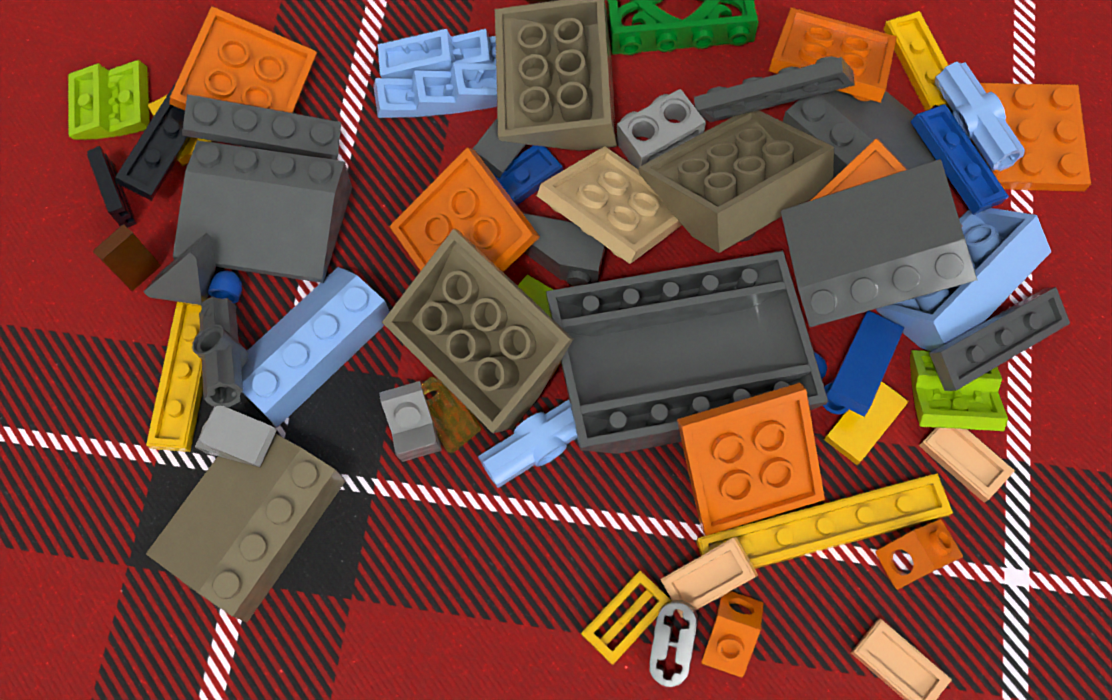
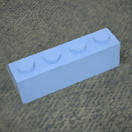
[876,208,1052,351]
[241,267,390,427]

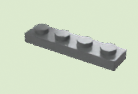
[694,56,855,122]
[182,94,341,160]
[930,287,1070,391]

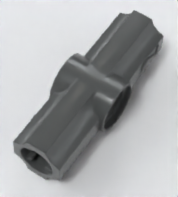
[192,297,248,408]

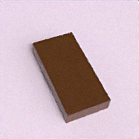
[93,225,161,291]

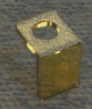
[422,377,482,453]

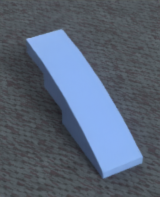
[378,29,496,79]
[374,63,497,118]

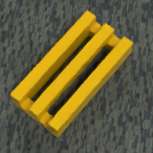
[581,571,672,666]

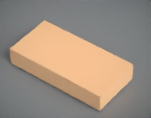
[919,428,1015,503]
[661,537,759,618]
[851,619,952,700]

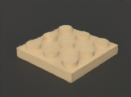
[537,146,682,264]

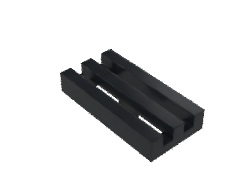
[87,146,137,228]

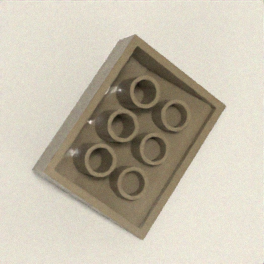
[495,0,617,151]
[639,110,834,253]
[382,229,573,433]
[146,433,346,622]

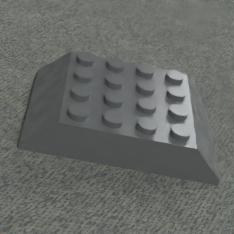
[546,251,828,454]

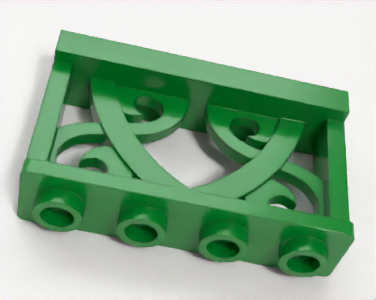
[606,0,759,55]

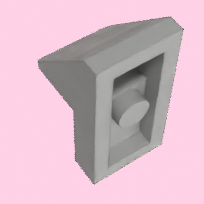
[380,381,442,462]
[195,406,277,467]

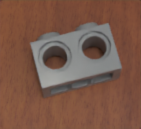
[616,89,706,170]

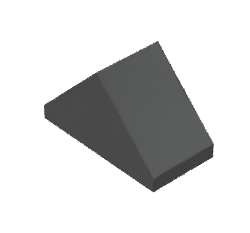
[143,233,216,305]

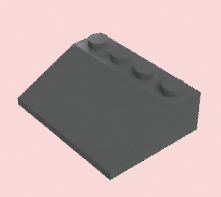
[783,90,948,179]
[173,140,353,283]
[781,159,977,327]

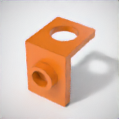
[875,519,963,590]
[701,591,764,677]

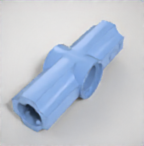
[935,61,1025,171]
[478,399,577,488]

